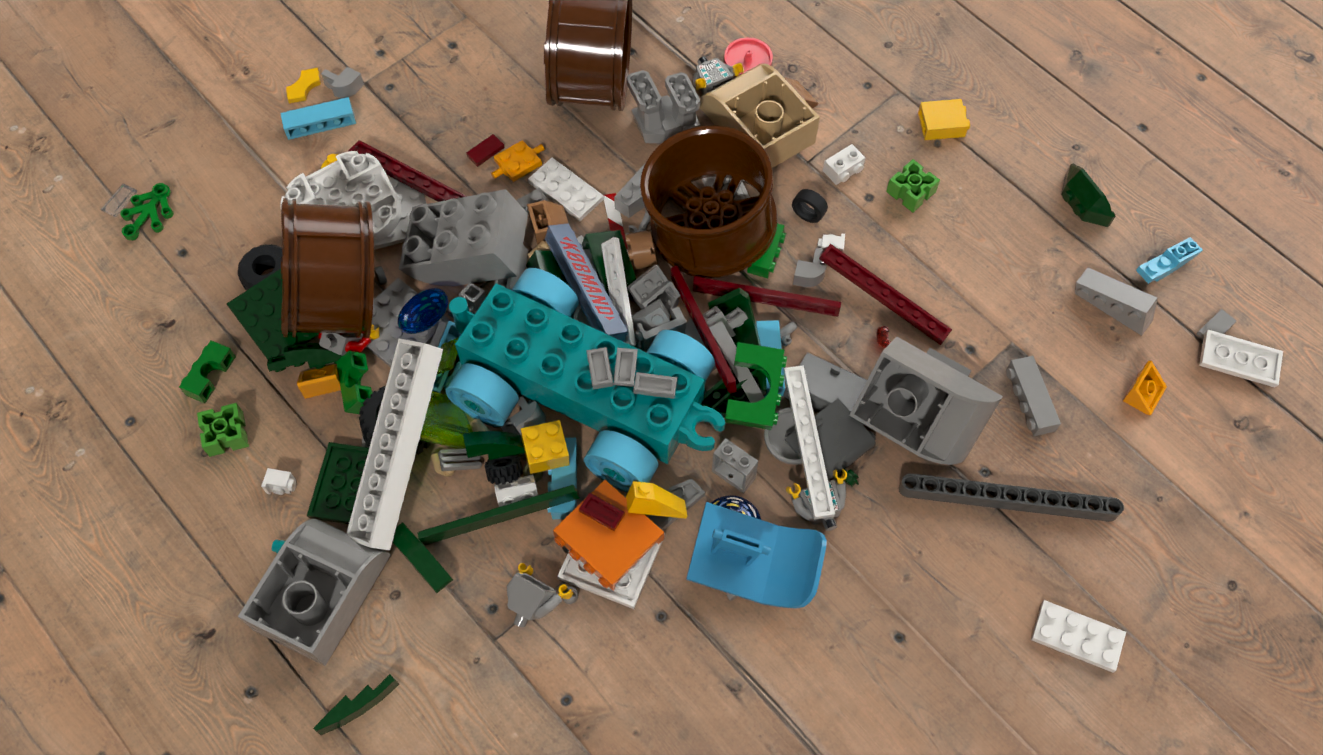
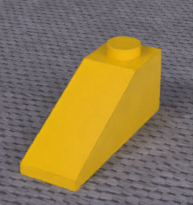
[626,481,687,519]

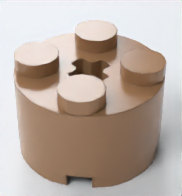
[625,230,658,270]

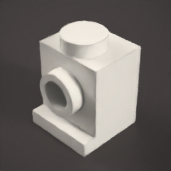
[817,234,845,253]
[261,468,296,495]

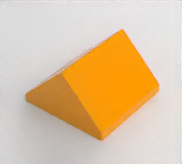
[1123,361,1167,415]
[297,364,341,399]

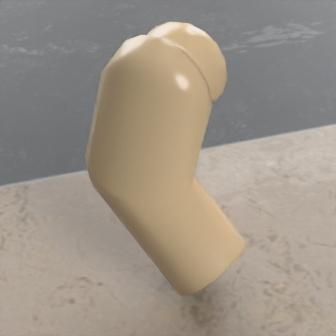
[431,453,455,477]

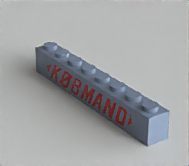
[545,223,628,342]

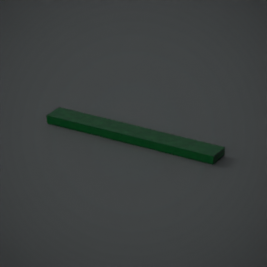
[417,485,580,545]

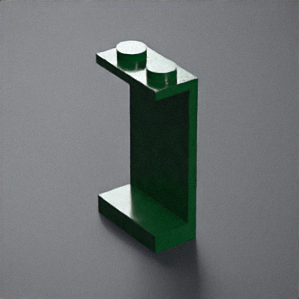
[582,230,636,298]
[708,288,761,367]

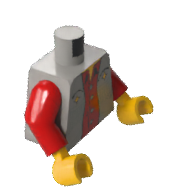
[319,325,380,356]

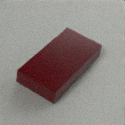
[466,134,505,167]
[579,493,625,531]

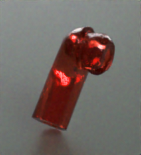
[876,326,892,348]

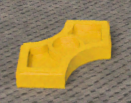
[286,67,321,104]

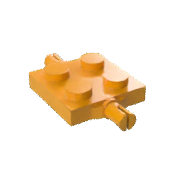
[491,140,545,182]

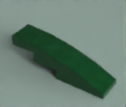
[392,522,453,593]
[313,674,400,735]

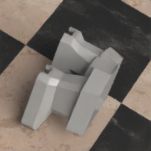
[627,70,700,143]

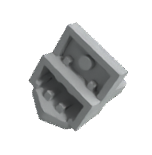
[627,265,681,315]

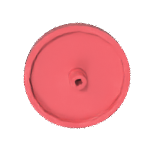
[724,37,773,77]

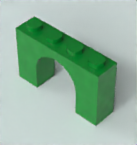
[725,342,787,430]

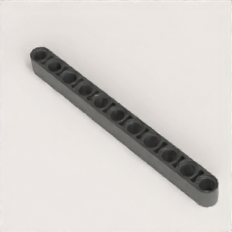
[899,474,1124,522]

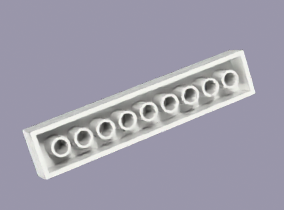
[346,339,443,550]

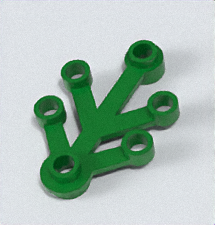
[120,183,174,241]

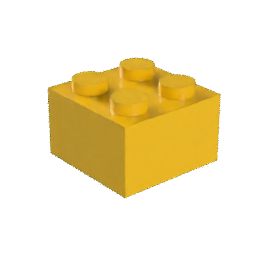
[520,420,569,474]

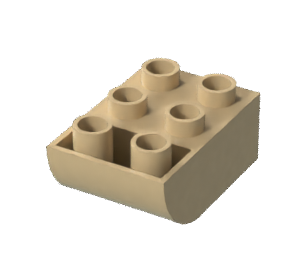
[700,64,820,168]

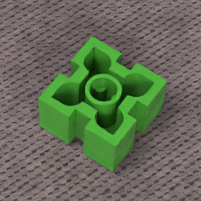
[886,159,940,213]
[197,403,249,457]

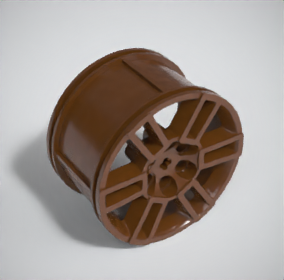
[544,0,633,111]
[640,126,777,278]
[281,198,374,338]

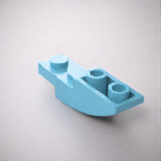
[1136,237,1203,284]

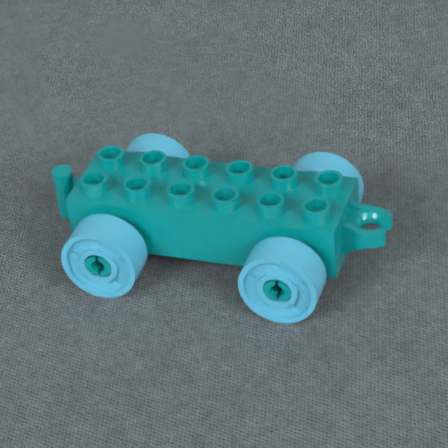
[445,268,725,493]

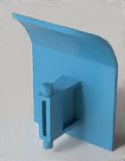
[686,502,827,608]

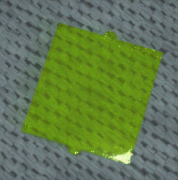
[436,337,459,375]

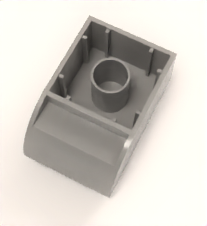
[399,189,528,286]
[849,337,1003,465]
[238,519,391,666]

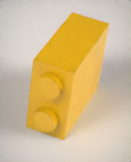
[918,99,970,140]

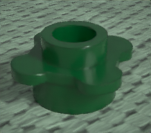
[841,468,859,487]

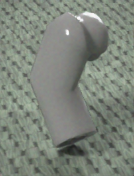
[780,321,797,346]

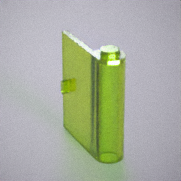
[420,391,473,449]

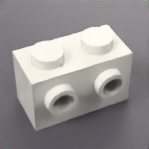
[823,144,865,185]
[494,474,538,507]

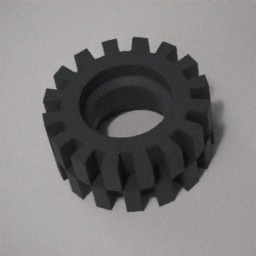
[484,455,523,485]

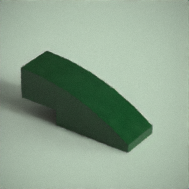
[463,431,525,460]

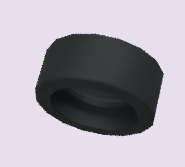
[792,189,828,223]

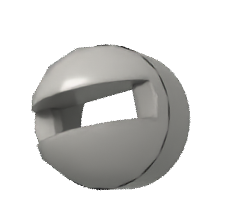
[562,586,578,604]

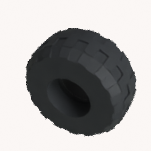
[237,244,282,291]

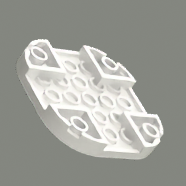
[281,151,402,244]

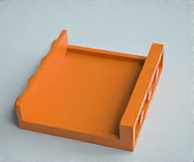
[553,480,664,591]

